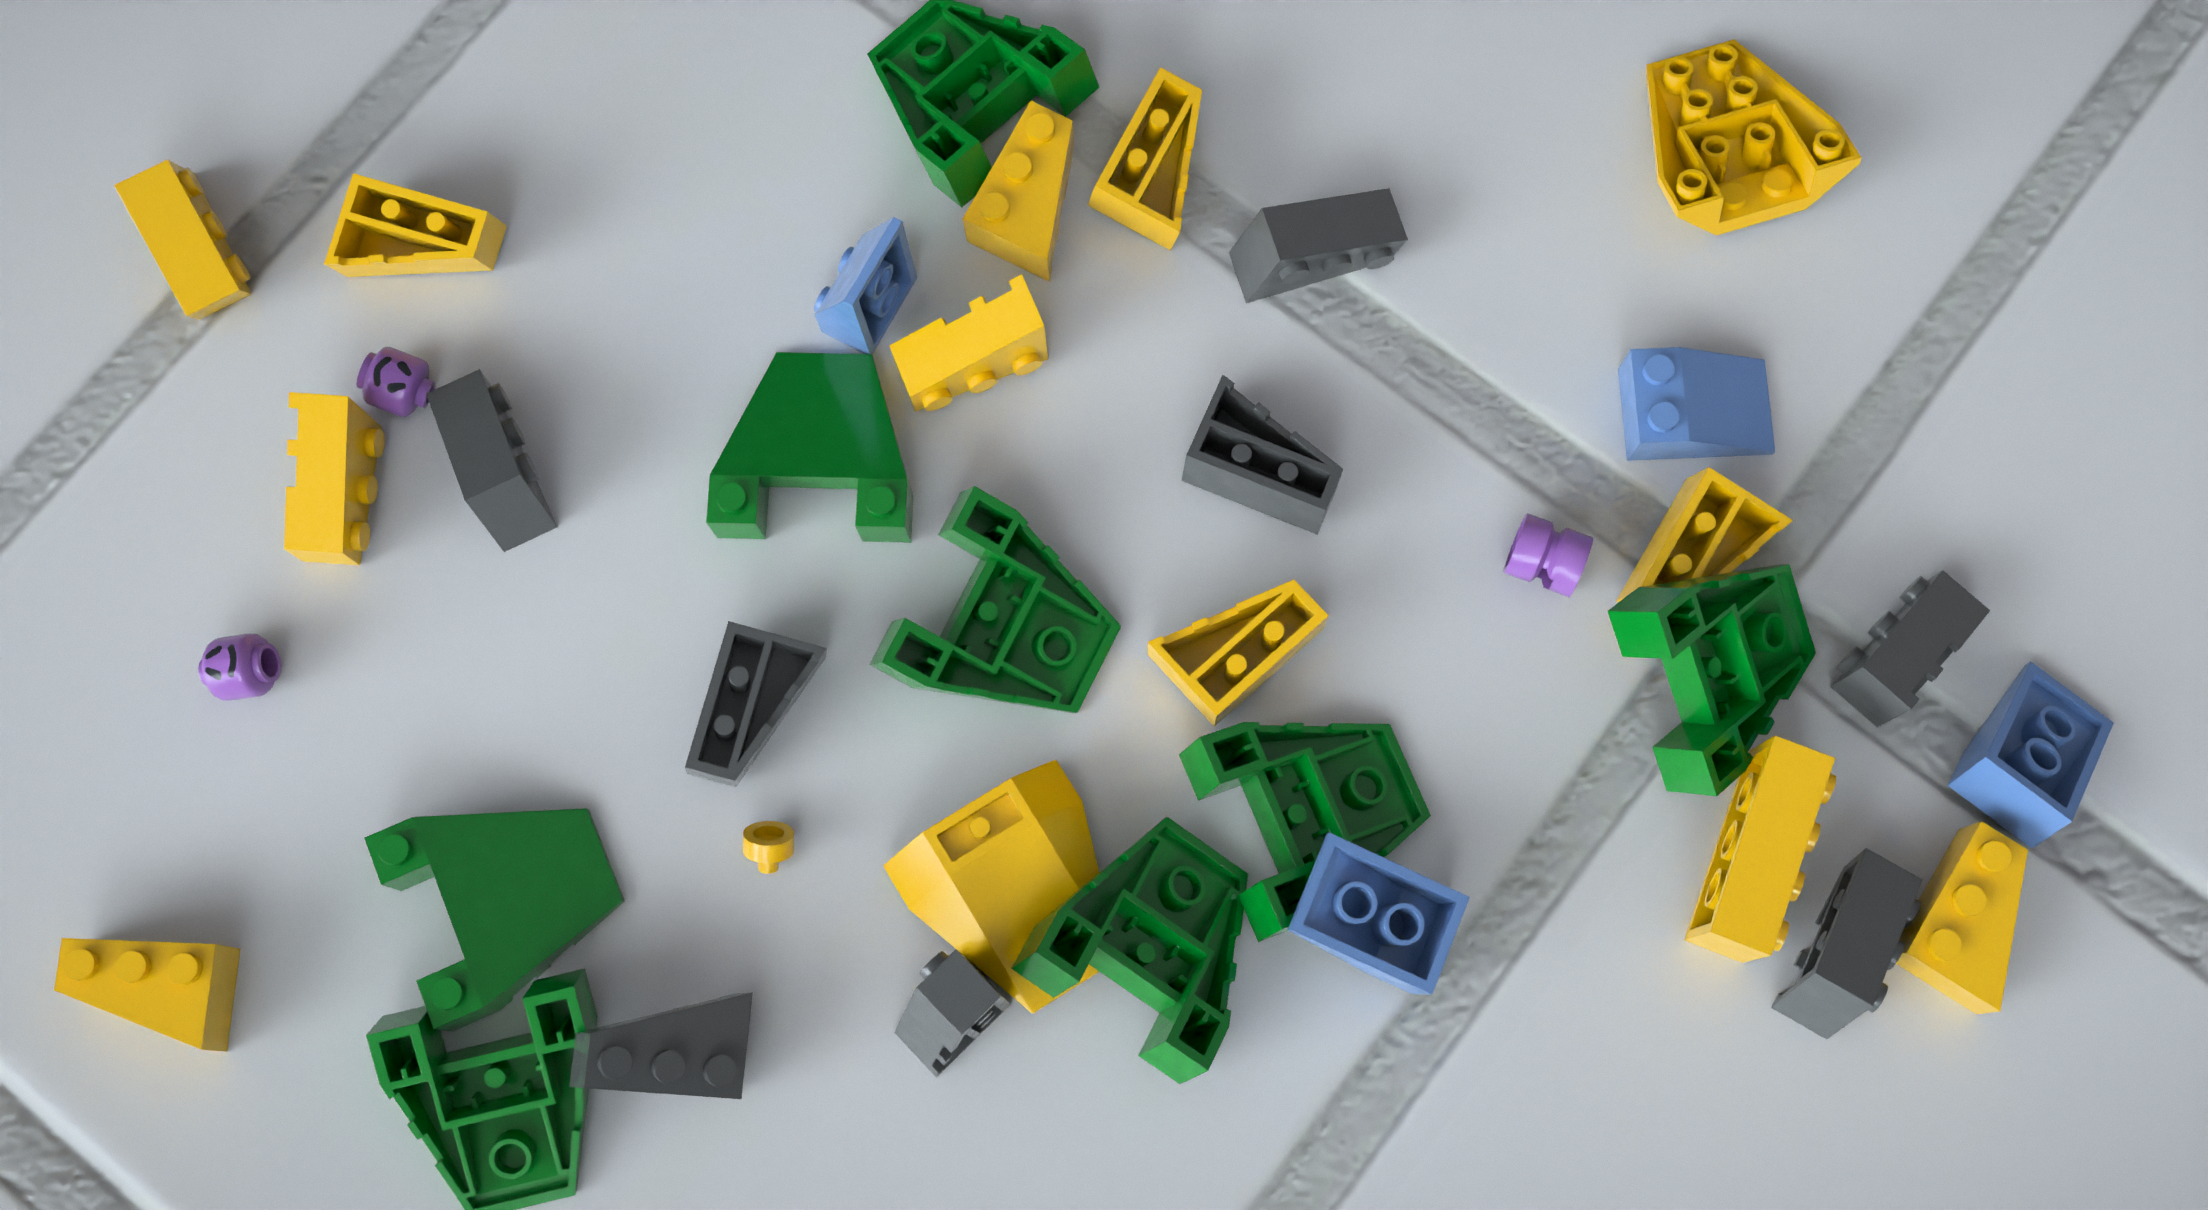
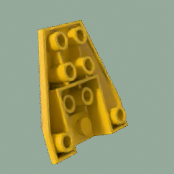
[1646,39,1862,236]
[883,759,1099,1014]

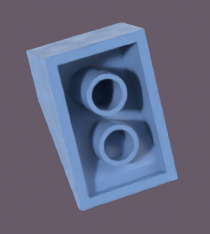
[814,217,917,354]
[1618,347,1775,461]
[1948,661,2114,849]
[1288,833,1470,995]

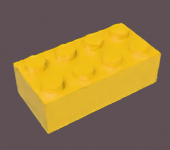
[1684,735,1836,963]

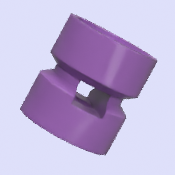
[1503,513,1593,598]

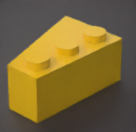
[962,101,1074,282]
[889,274,1048,412]
[284,392,385,565]
[1616,467,1793,602]
[1147,579,1329,727]
[1896,821,2028,1014]

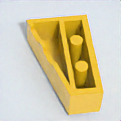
[1088,67,1202,251]
[114,159,252,320]
[324,173,507,277]
[54,938,241,1052]

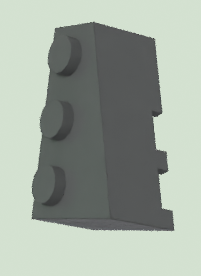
[1229,188,1408,303]
[426,369,557,552]
[1181,375,1343,535]
[1831,570,1990,727]
[685,621,827,787]
[1771,848,1923,1039]
[894,949,1011,1078]
[569,992,753,1099]

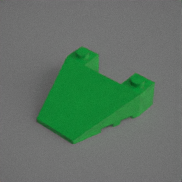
[867,0,1099,207]
[706,352,913,543]
[869,486,1121,713]
[1607,564,1816,796]
[1179,722,1431,943]
[364,808,625,1031]
[1011,817,1248,1084]
[366,968,598,1210]

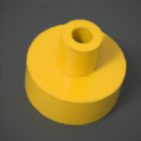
[743,821,794,874]

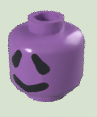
[356,347,436,417]
[198,634,281,701]

